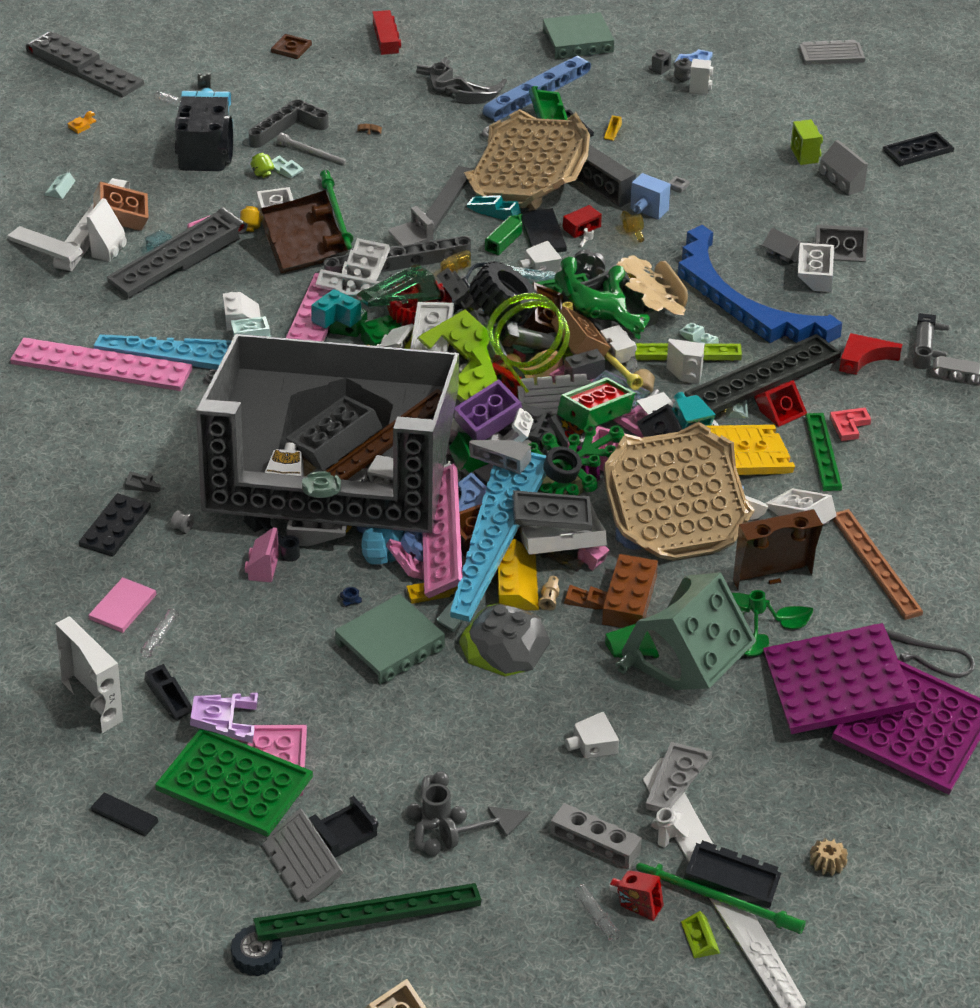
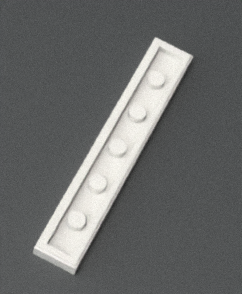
[7,226,83,262]

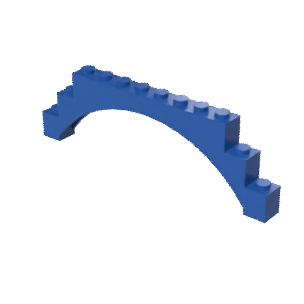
[678,225,842,343]

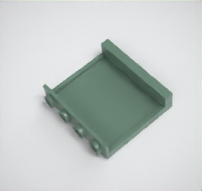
[543,12,614,59]
[335,594,445,685]

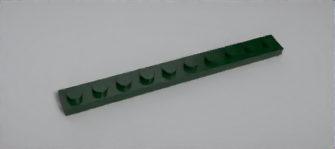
[253,883,482,942]

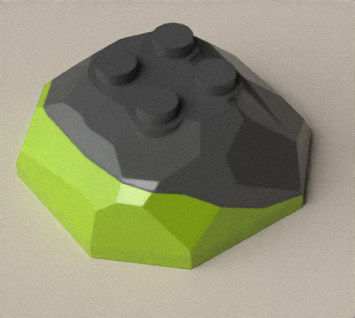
[459,604,550,677]

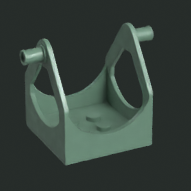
[615,572,756,690]

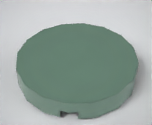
[302,471,341,498]

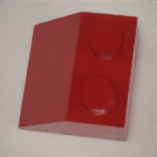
[754,380,807,427]

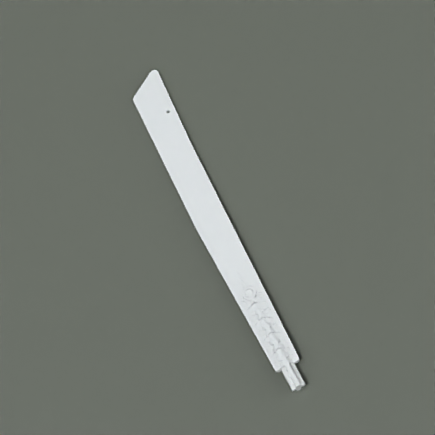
[643,758,806,1008]

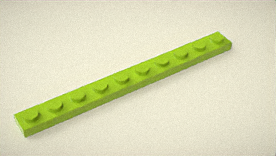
[563,343,742,361]

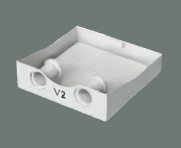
[517,501,607,554]
[55,616,123,733]

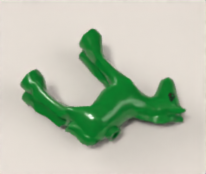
[554,256,650,340]

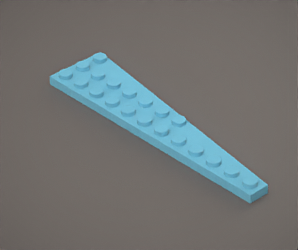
[94,335,232,370]
[450,452,546,622]

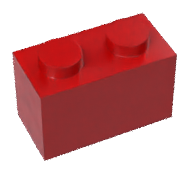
[563,205,602,238]

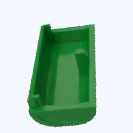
[529,86,568,120]

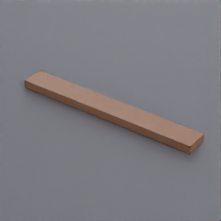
[832,509,923,620]

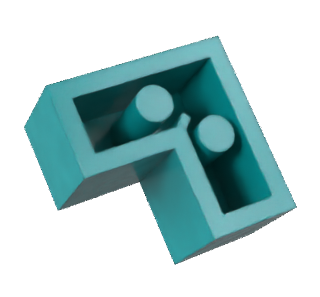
[311,289,361,328]

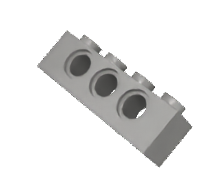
[551,803,642,869]

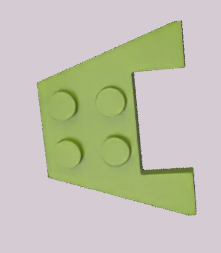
[417,310,492,374]
[457,345,497,403]

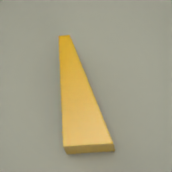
[604,115,622,141]

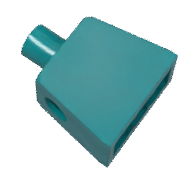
[672,392,716,429]

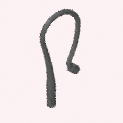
[886,629,975,678]

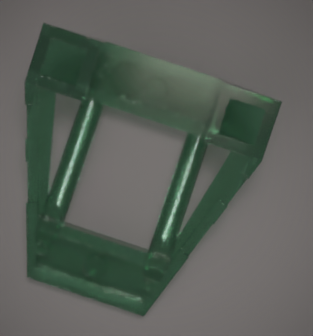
[357,264,441,307]

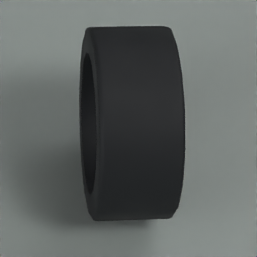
[543,446,582,484]

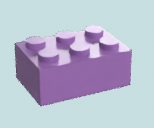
[454,379,522,440]

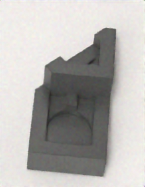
[124,471,161,492]

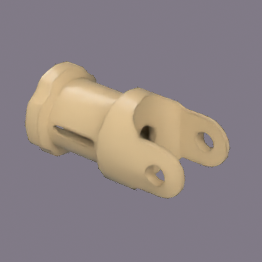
[538,576,560,611]

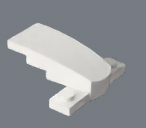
[315,238,390,303]

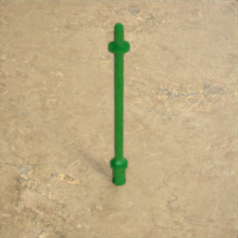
[320,170,353,250]
[636,863,806,935]

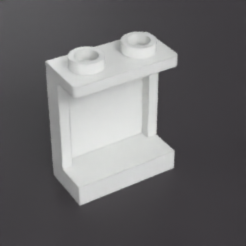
[488,408,534,443]

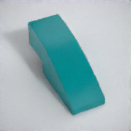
[466,195,521,221]

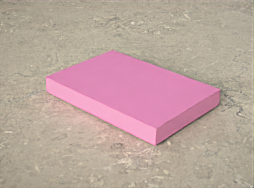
[89,577,156,633]

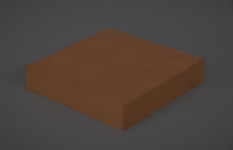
[271,34,312,59]

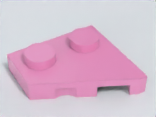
[386,539,424,580]

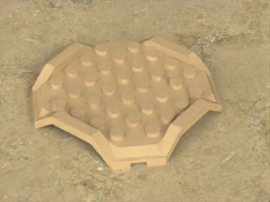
[464,109,590,208]
[604,422,755,561]

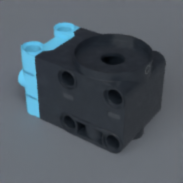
[175,88,233,171]

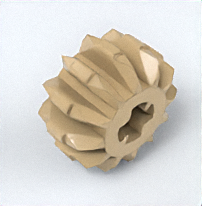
[810,838,848,876]

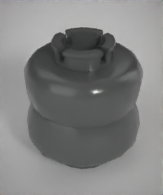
[674,58,692,81]

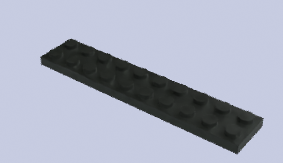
[684,334,841,414]

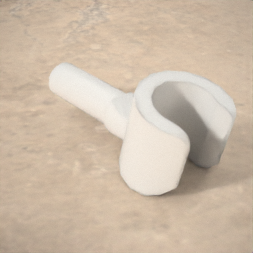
[579,228,594,247]

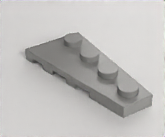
[646,742,712,812]

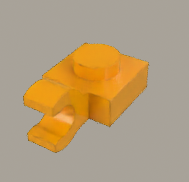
[67,111,96,134]

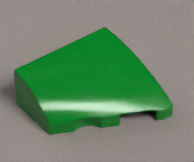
[605,624,659,658]

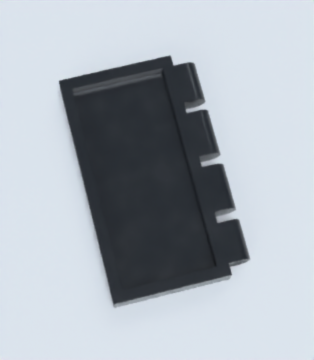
[683,840,781,909]

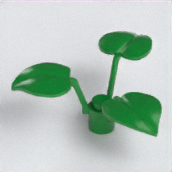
[732,590,814,656]

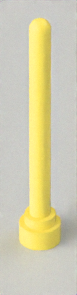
[604,351,643,390]

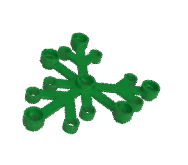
[528,425,624,496]

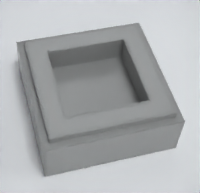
[669,176,690,193]

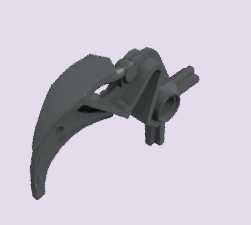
[416,57,507,104]

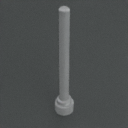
[277,133,346,165]

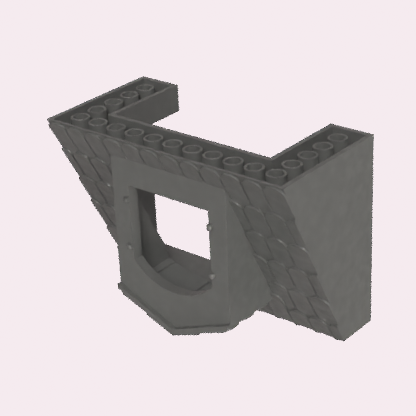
[196,334,459,533]

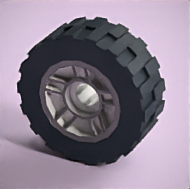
[231,925,283,976]

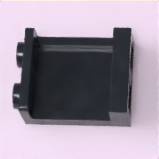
[309,795,378,858]

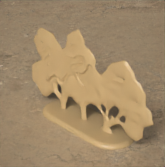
[617,255,688,315]

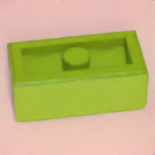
[681,911,720,958]

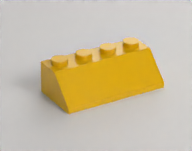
[497,539,539,611]

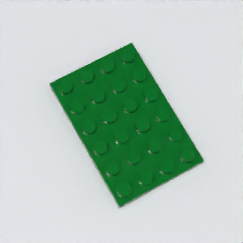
[155,728,313,837]

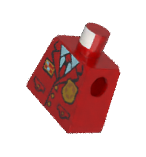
[609,870,664,921]

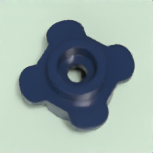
[340,587,362,606]

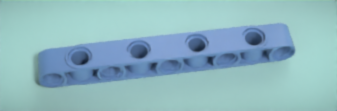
[482,56,591,122]

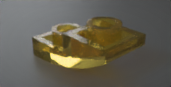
[440,250,471,274]

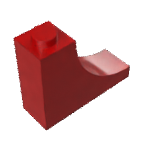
[839,333,903,375]

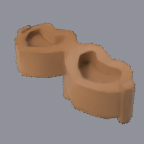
[357,124,382,135]

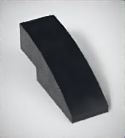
[144,664,192,720]

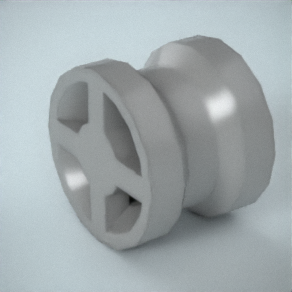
[171,510,194,533]

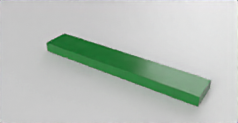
[805,413,842,491]

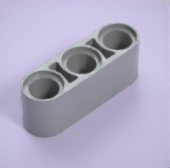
[931,356,980,386]

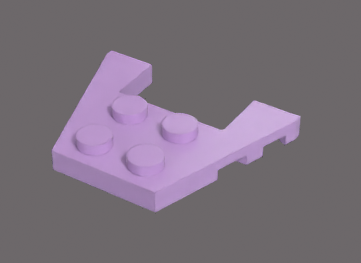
[190,693,258,743]

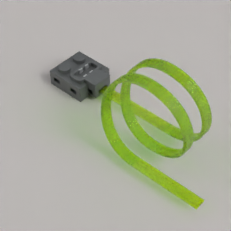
[437,267,570,393]

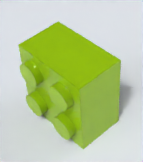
[790,119,823,165]

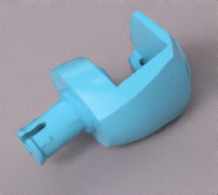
[361,528,404,564]

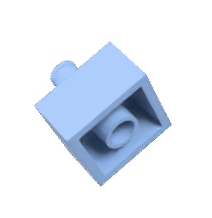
[630,173,671,220]

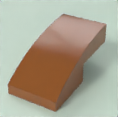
[564,585,608,609]

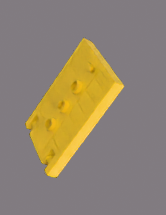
[707,425,795,475]

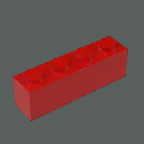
[372,10,401,55]

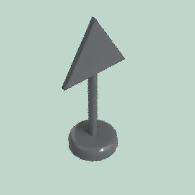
[439,806,531,849]

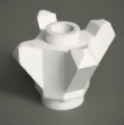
[651,808,690,848]

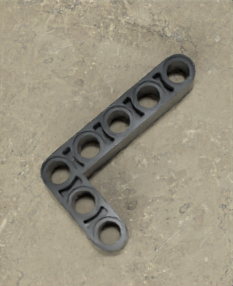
[248,99,329,148]

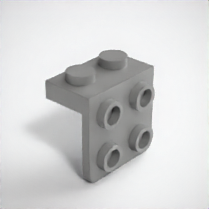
[389,206,435,246]

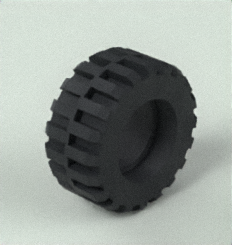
[469,261,539,327]

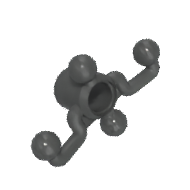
[406,771,467,856]

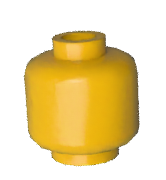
[240,206,261,232]

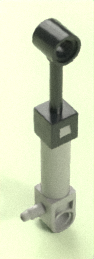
[242,515,300,562]

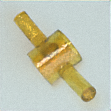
[622,211,645,242]

